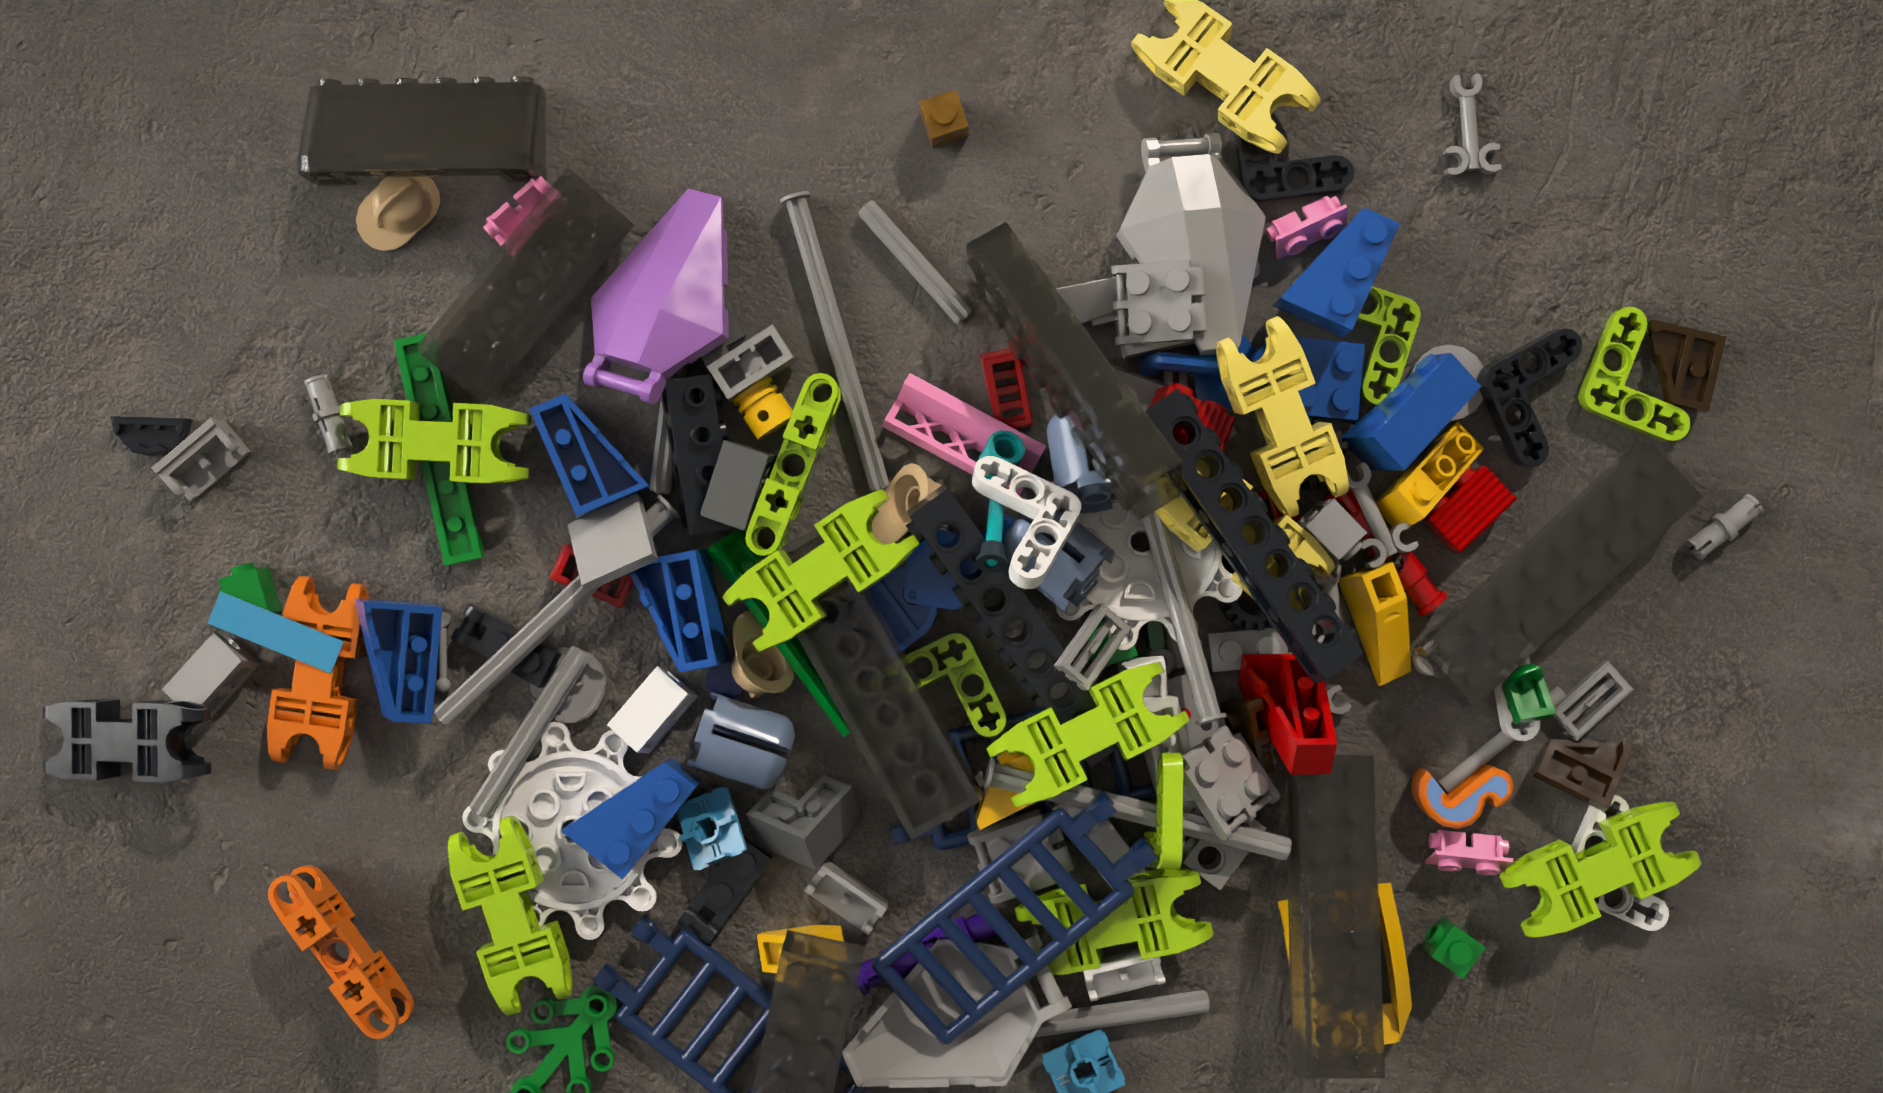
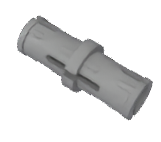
[304,374,353,455]
[1685,494,1764,560]

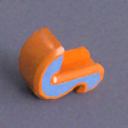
[1411,765,1514,829]

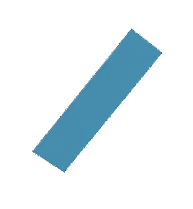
[208,591,344,674]

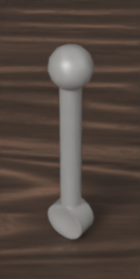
[435,612,451,693]

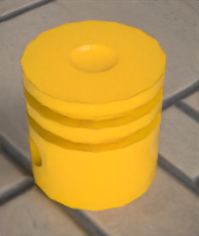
[732,377,793,441]

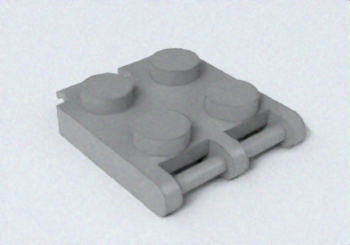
[1111,260,1208,346]
[1182,725,1280,841]
[967,809,1074,904]

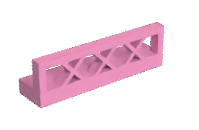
[882,373,1046,496]

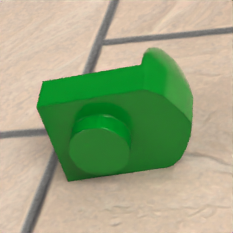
[1502,664,1557,725]

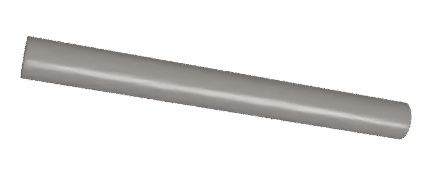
[1438,686,1567,794]

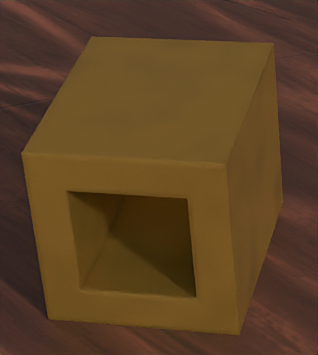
[920,89,969,148]

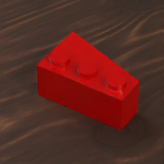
[1237,654,1337,775]

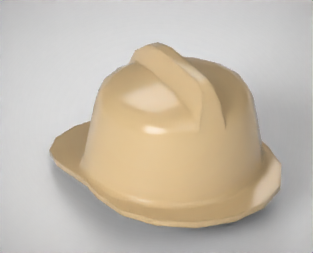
[356,170,441,251]
[872,463,942,544]
[731,610,794,698]

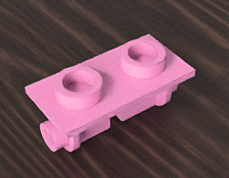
[483,176,565,253]
[1265,196,1347,260]
[1425,830,1513,875]

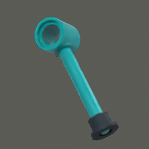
[976,430,1026,573]

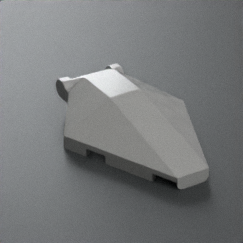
[1116,133,1266,355]
[842,935,1072,1088]

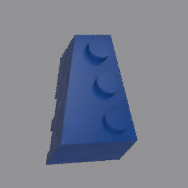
[1273,207,1400,338]
[1341,353,1482,470]
[529,394,649,519]
[627,548,729,672]
[354,598,443,723]
[561,757,701,880]

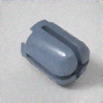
[1047,403,1135,513]
[1002,508,1115,613]
[687,692,795,789]

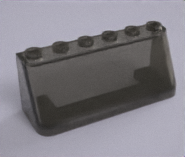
[298,76,547,186]

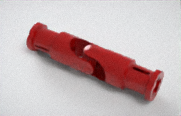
[1322,490,1448,617]

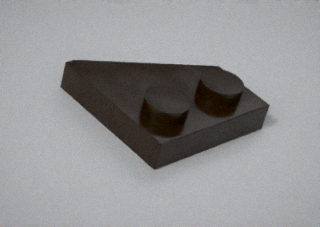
[1647,320,1726,413]
[1220,698,1275,774]
[1532,739,1635,812]

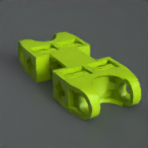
[745,373,842,556]
[337,399,532,484]
[723,489,920,652]
[986,662,1190,808]
[1499,802,1702,937]
[448,815,572,1016]
[1015,868,1214,975]

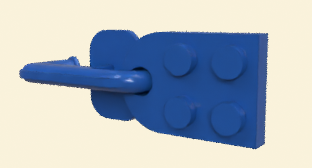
[1139,334,1365,421]
[818,515,1016,682]

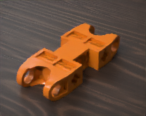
[267,575,369,771]
[268,865,414,1039]

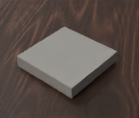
[567,493,658,591]

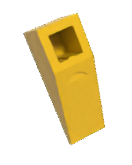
[1376,421,1484,527]
[1339,562,1411,686]

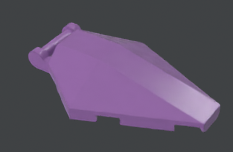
[583,189,729,404]

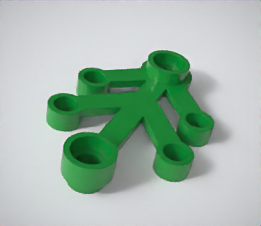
[506,984,618,1093]

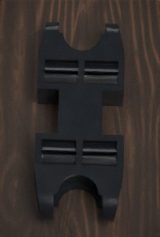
[42,699,212,783]

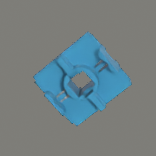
[677,786,747,870]
[1042,1028,1126,1093]

